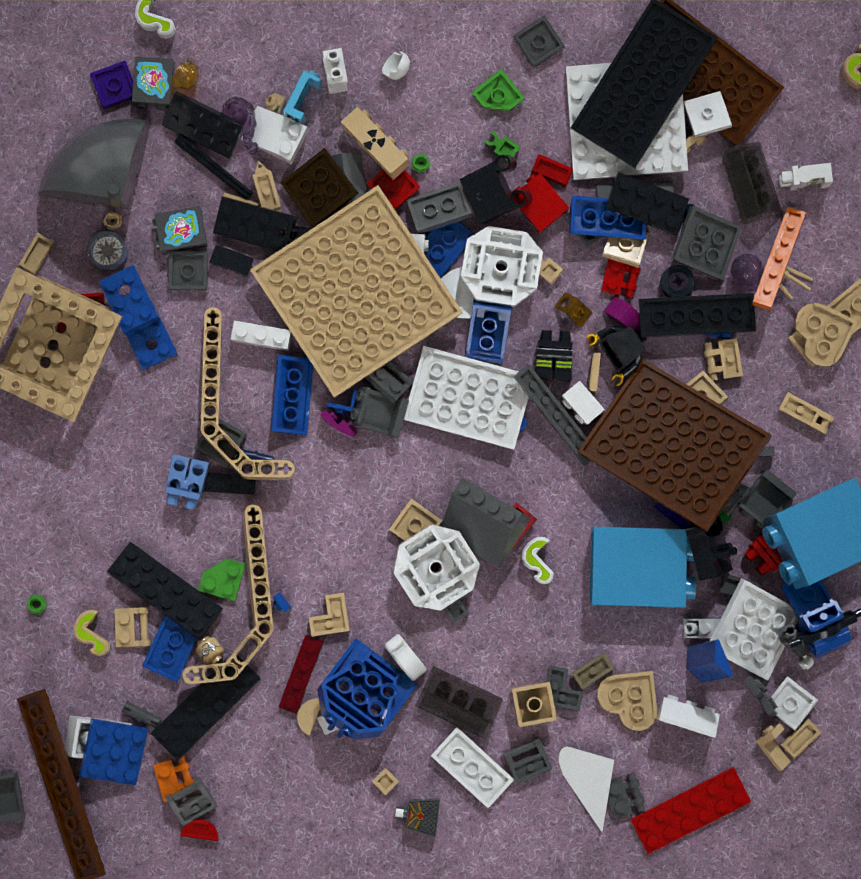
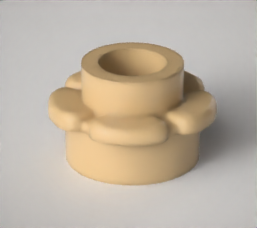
[103,211,122,230]

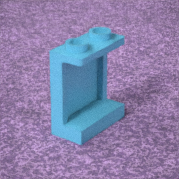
[283,71,322,125]

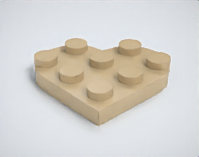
[795,303,858,367]
[597,671,657,731]

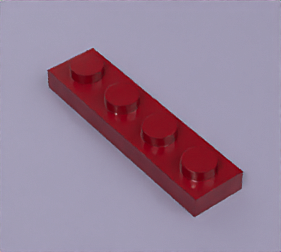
[279,635,324,714]

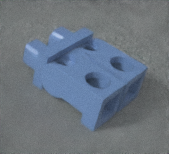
[165,455,211,510]

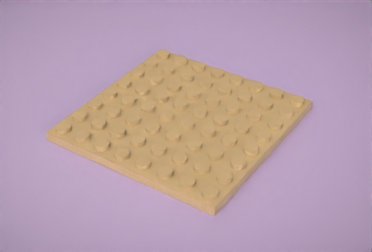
[250,185,463,398]

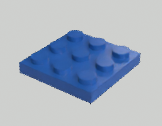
[79,718,148,785]

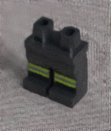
[535,330,573,381]

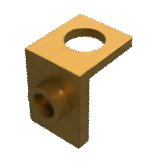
[554,292,592,327]

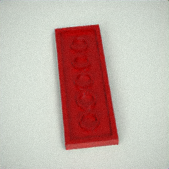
[630,767,751,854]

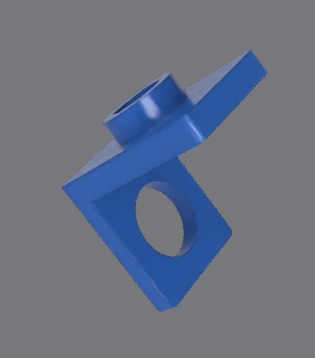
[327,388,358,415]

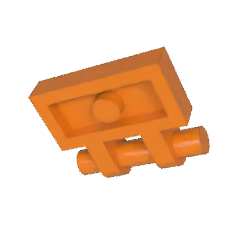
[153,755,196,802]

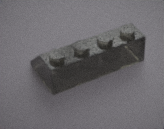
[720,142,783,224]
[415,666,503,739]

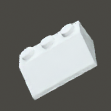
[656,694,720,738]

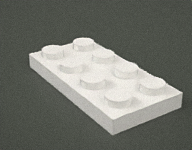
[431,727,514,808]

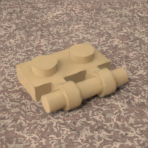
[704,338,743,381]

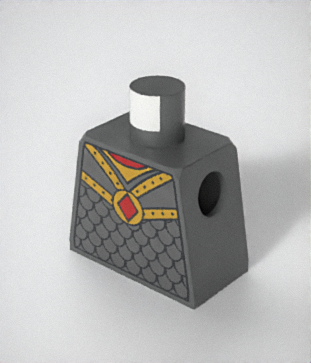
[395,798,440,837]

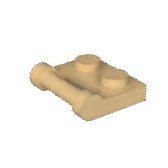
[114,607,151,647]

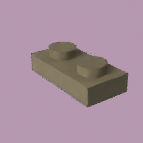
[571,652,614,689]

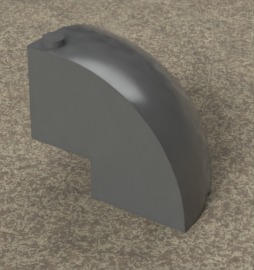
[38,119,151,210]

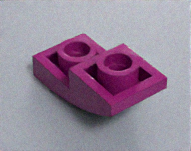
[320,410,357,437]

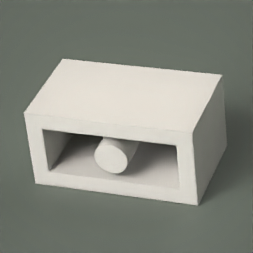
[561,381,605,426]

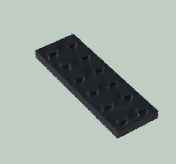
[638,293,756,338]
[107,542,223,640]
[150,653,261,761]

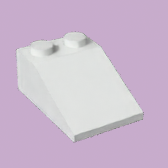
[240,106,308,165]
[65,716,132,758]

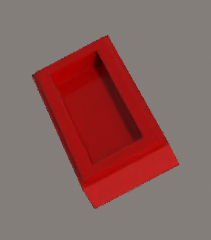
[531,154,573,187]

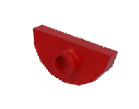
[180,819,219,841]

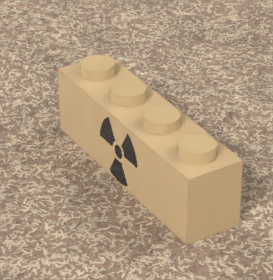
[341,107,410,180]

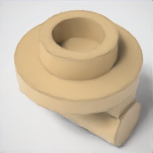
[266,93,287,114]

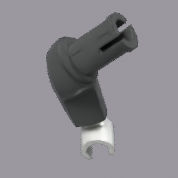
[778,624,814,670]

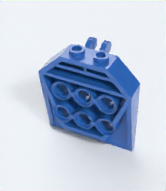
[317,638,418,739]

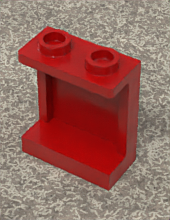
[511,173,569,234]

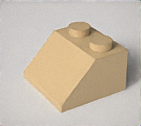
[510,682,557,727]

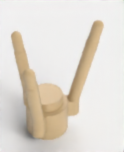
[779,266,813,300]

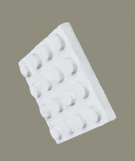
[710,578,798,681]

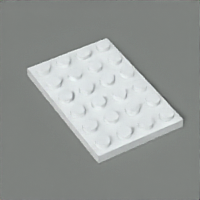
[404,346,529,450]

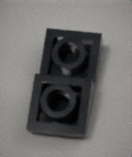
[209,245,254,277]

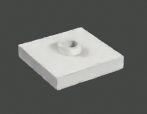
[684,91,732,138]
[771,676,819,731]

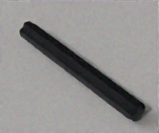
[175,135,253,200]

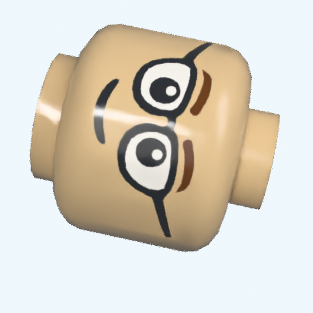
[196,636,224,665]

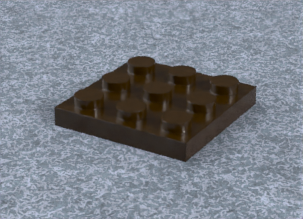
[280,147,359,228]

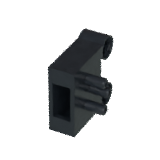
[459,155,532,224]
[686,516,737,581]

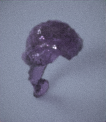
[221,97,259,155]
[730,254,783,305]

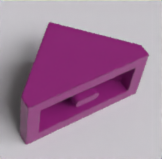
[603,296,640,332]

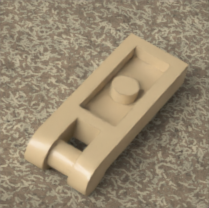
[778,392,834,435]

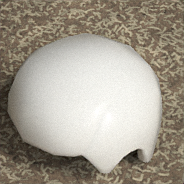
[382,51,410,80]

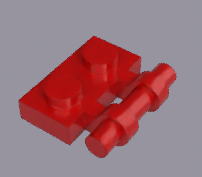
[601,258,641,298]

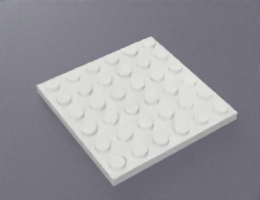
[566,63,688,181]

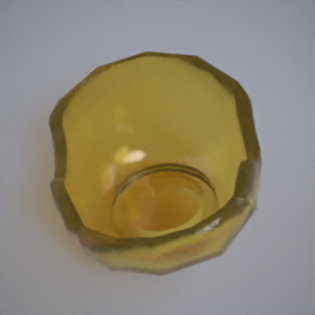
[173,60,199,90]

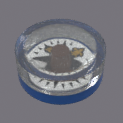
[88,231,128,271]

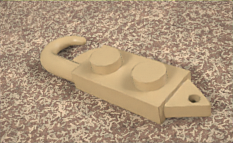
[252,161,285,234]

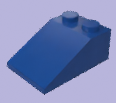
[465,299,512,364]

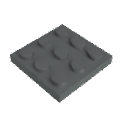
[671,206,742,280]

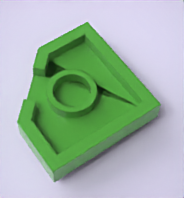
[472,69,525,111]
[198,559,246,601]

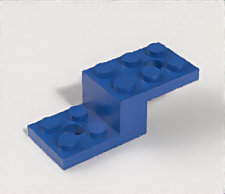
[99,265,178,370]

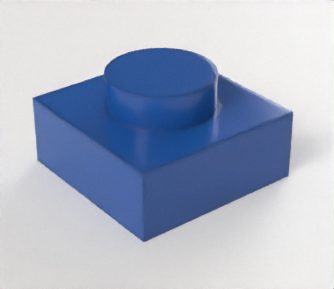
[273,592,292,612]

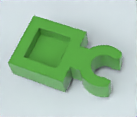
[485,131,520,163]

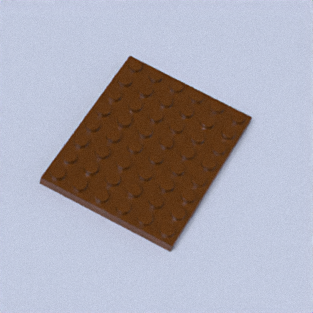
[578,359,772,532]

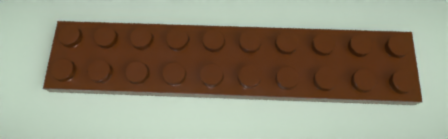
[17,689,106,879]

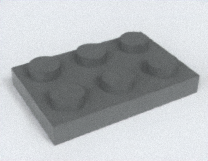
[407,182,472,234]

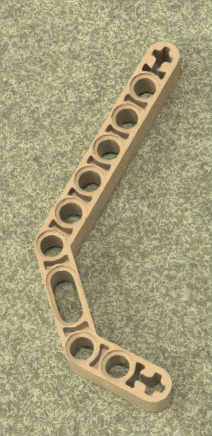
[201,307,295,480]
[181,504,273,685]

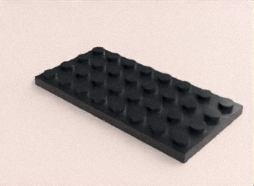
[570,0,718,169]

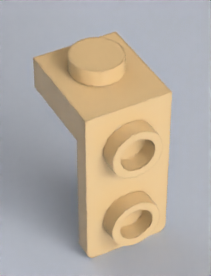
[756,723,790,771]

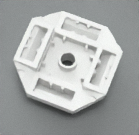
[461,226,543,307]
[393,524,480,611]

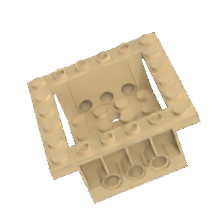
[0,267,123,422]

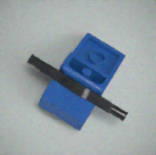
[781,580,861,659]

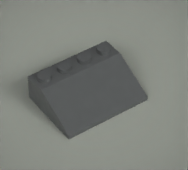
[441,477,530,568]

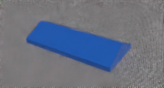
[569,195,646,240]
[271,355,313,435]
[686,639,734,683]

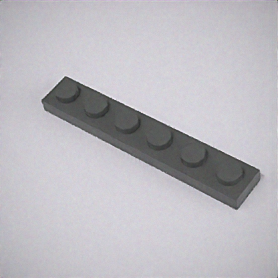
[513,364,591,466]

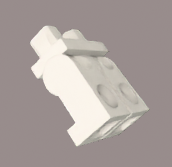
[323,48,348,94]
[779,163,833,191]

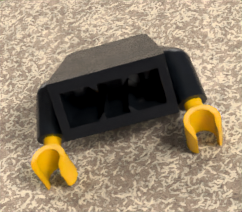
[586,325,647,386]

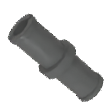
[121,700,161,728]

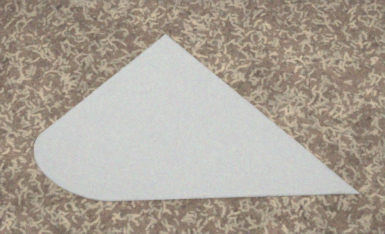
[441,267,474,319]
[559,746,614,832]

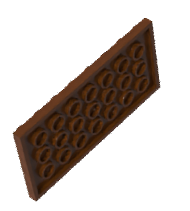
[659,0,784,147]

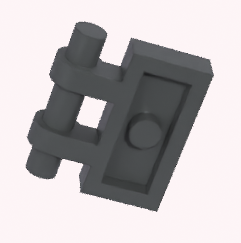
[608,773,645,819]

